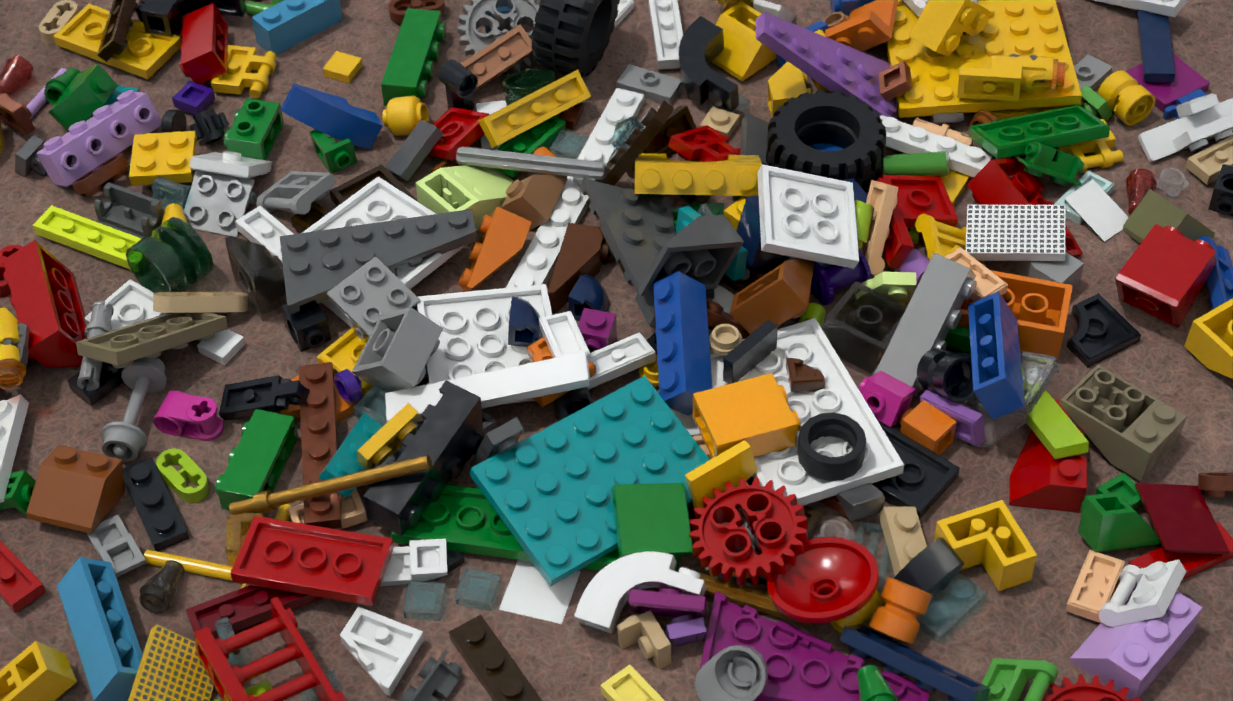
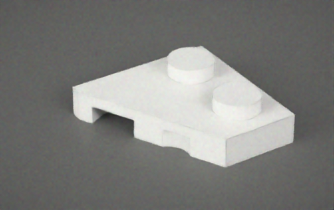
[340,606,425,696]

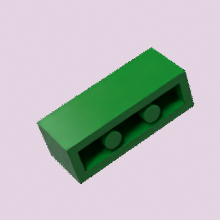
[215,409,299,517]

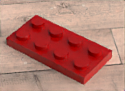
[230,516,394,606]

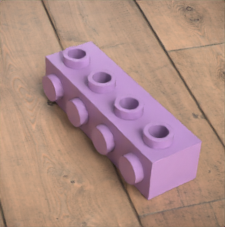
[36,90,162,187]

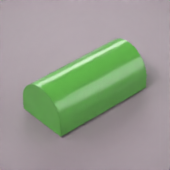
[883,151,950,177]

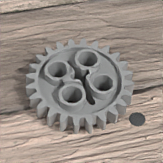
[458,0,540,76]

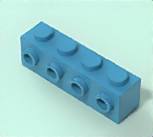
[57,557,143,701]

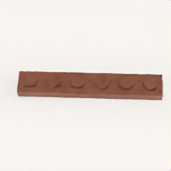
[298,362,342,529]

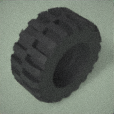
[532,0,620,78]
[766,90,886,193]

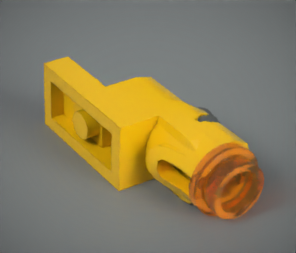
[957,54,1066,102]
[0,308,30,389]

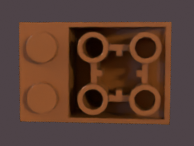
[730,258,814,334]

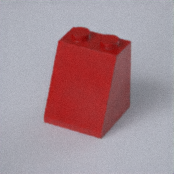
[1115,224,1217,328]

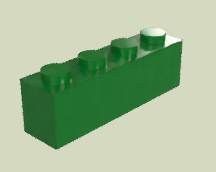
[381,8,447,106]

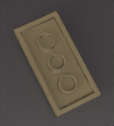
[76,313,228,368]

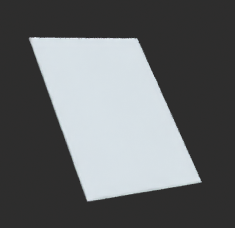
[1064,180,1129,242]

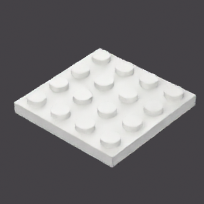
[302,177,466,289]
[417,284,552,404]

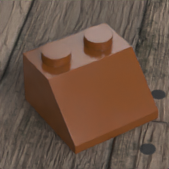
[26,445,125,534]

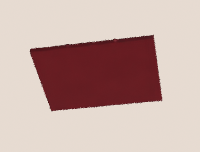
[1135,483,1230,554]

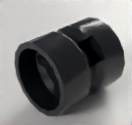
[917,348,975,401]

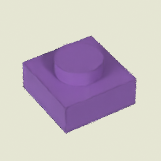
[664,615,707,647]

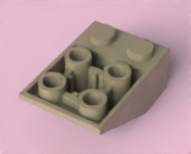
[1060,364,1187,482]

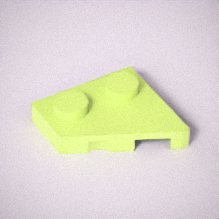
[847,272,916,310]

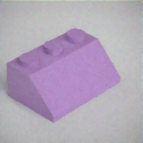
[1069,589,1203,700]

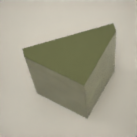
[1123,189,1215,243]

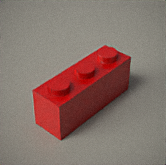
[179,3,228,84]

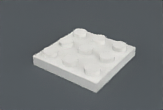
[757,164,859,269]

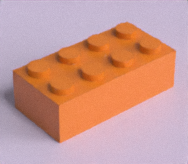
[958,270,1073,360]

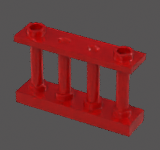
[194,597,346,701]

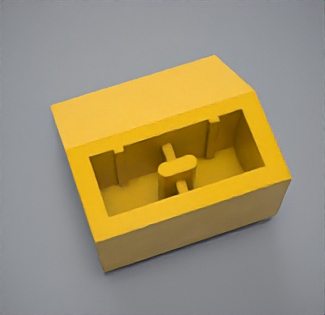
[711,1,777,82]

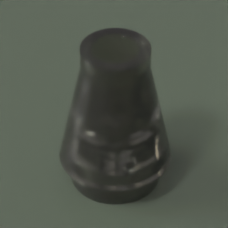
[139,560,185,614]

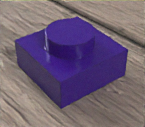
[172,81,215,115]

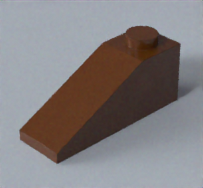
[548,223,611,314]

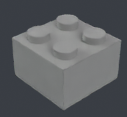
[351,307,443,393]

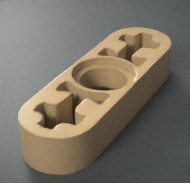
[153,292,248,313]

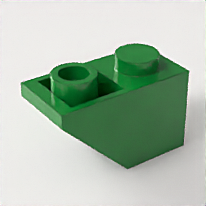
[1078,492,1160,552]

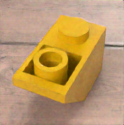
[767,62,812,118]

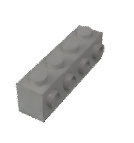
[874,253,977,396]

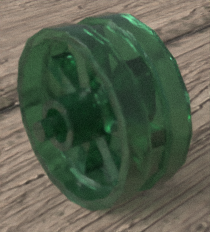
[503,69,556,106]

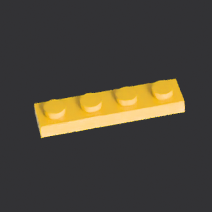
[478,70,591,148]

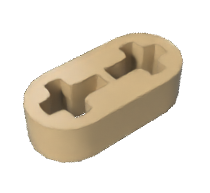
[38,0,79,44]

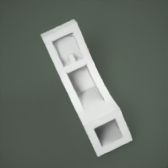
[574,552,707,634]

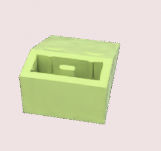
[416,165,514,231]

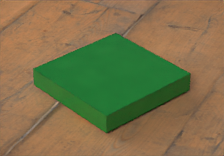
[611,483,693,558]

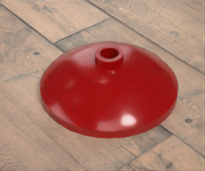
[767,537,879,623]

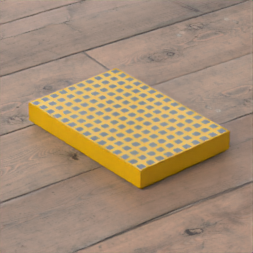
[128,625,214,701]

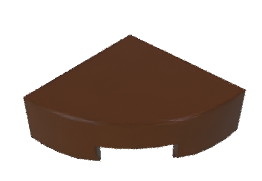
[786,358,825,392]

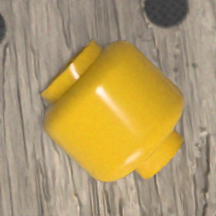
[382,96,429,136]

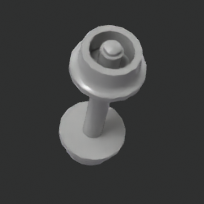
[101,357,167,462]

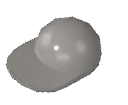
[694,645,768,701]

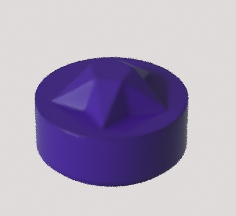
[334,369,363,404]

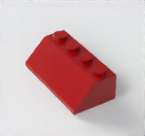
[3,240,87,367]

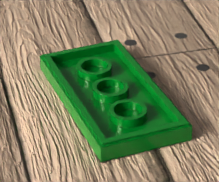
[969,105,1110,159]

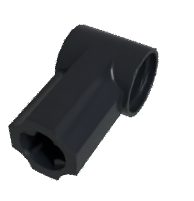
[438,60,478,111]

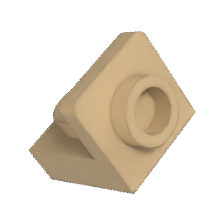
[617,610,672,669]

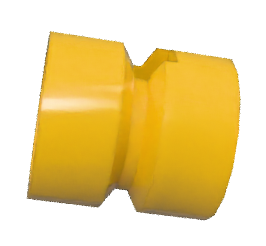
[1098,70,1156,126]

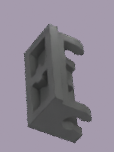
[94,182,164,242]

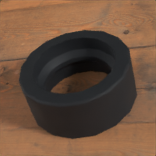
[797,412,866,481]

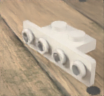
[1138,98,1233,162]

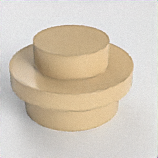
[709,324,742,356]

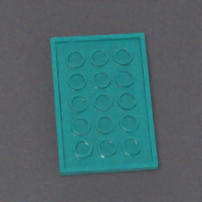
[470,375,710,587]

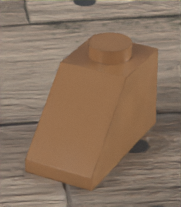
[502,175,567,230]

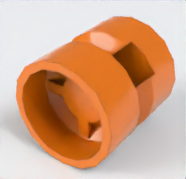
[868,577,933,644]

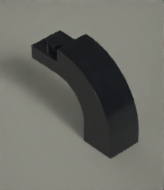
[140,0,247,37]
[679,16,739,112]

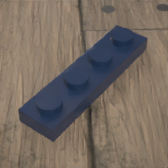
[840,625,991,701]

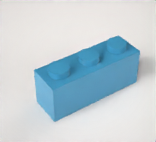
[252,0,343,55]

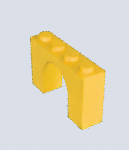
[634,153,762,196]

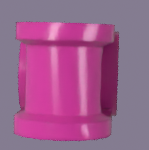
[153,391,224,441]

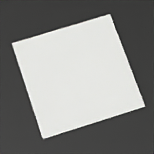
[499,560,581,624]

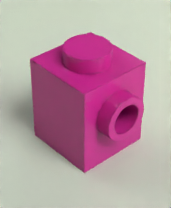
[858,370,916,427]

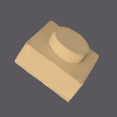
[700,106,740,138]

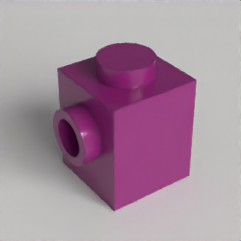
[578,308,617,353]

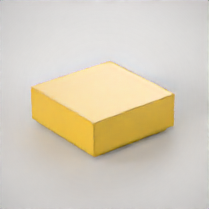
[323,51,363,84]

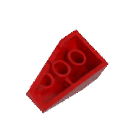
[1009,399,1087,513]

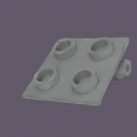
[183,170,257,238]
[326,256,421,340]

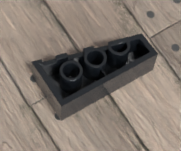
[364,380,484,536]

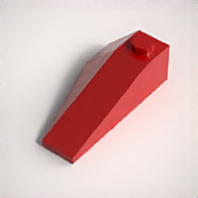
[967,158,1083,258]

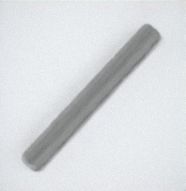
[456,147,607,180]

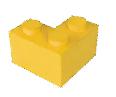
[909,0,992,58]
[934,500,1037,591]

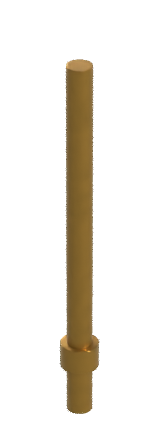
[229,455,432,517]

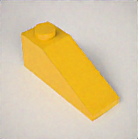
[0,641,77,701]

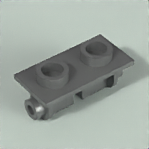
[399,650,462,701]

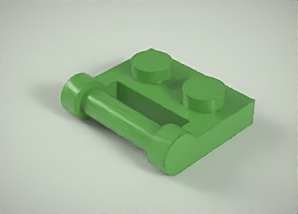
[981,658,1059,701]

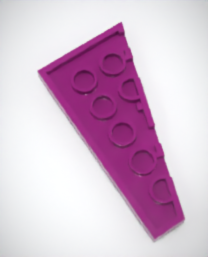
[699,591,929,701]

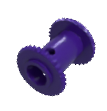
[811,250,872,306]

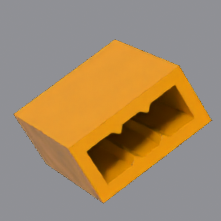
[692,373,801,459]

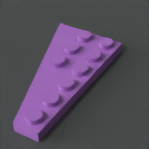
[756,12,897,119]

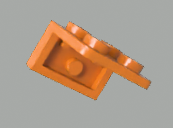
[825,0,898,52]

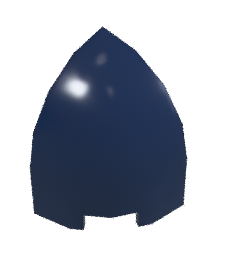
[568,274,609,321]
[508,296,542,347]

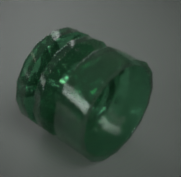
[126,217,214,293]

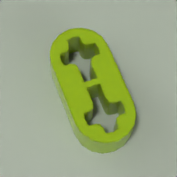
[156,448,209,503]

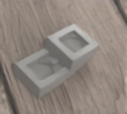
[86,514,146,578]

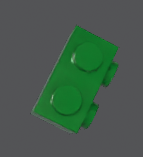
[224,98,284,161]

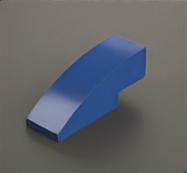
[281,84,383,150]

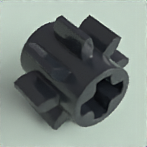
[190,108,229,145]

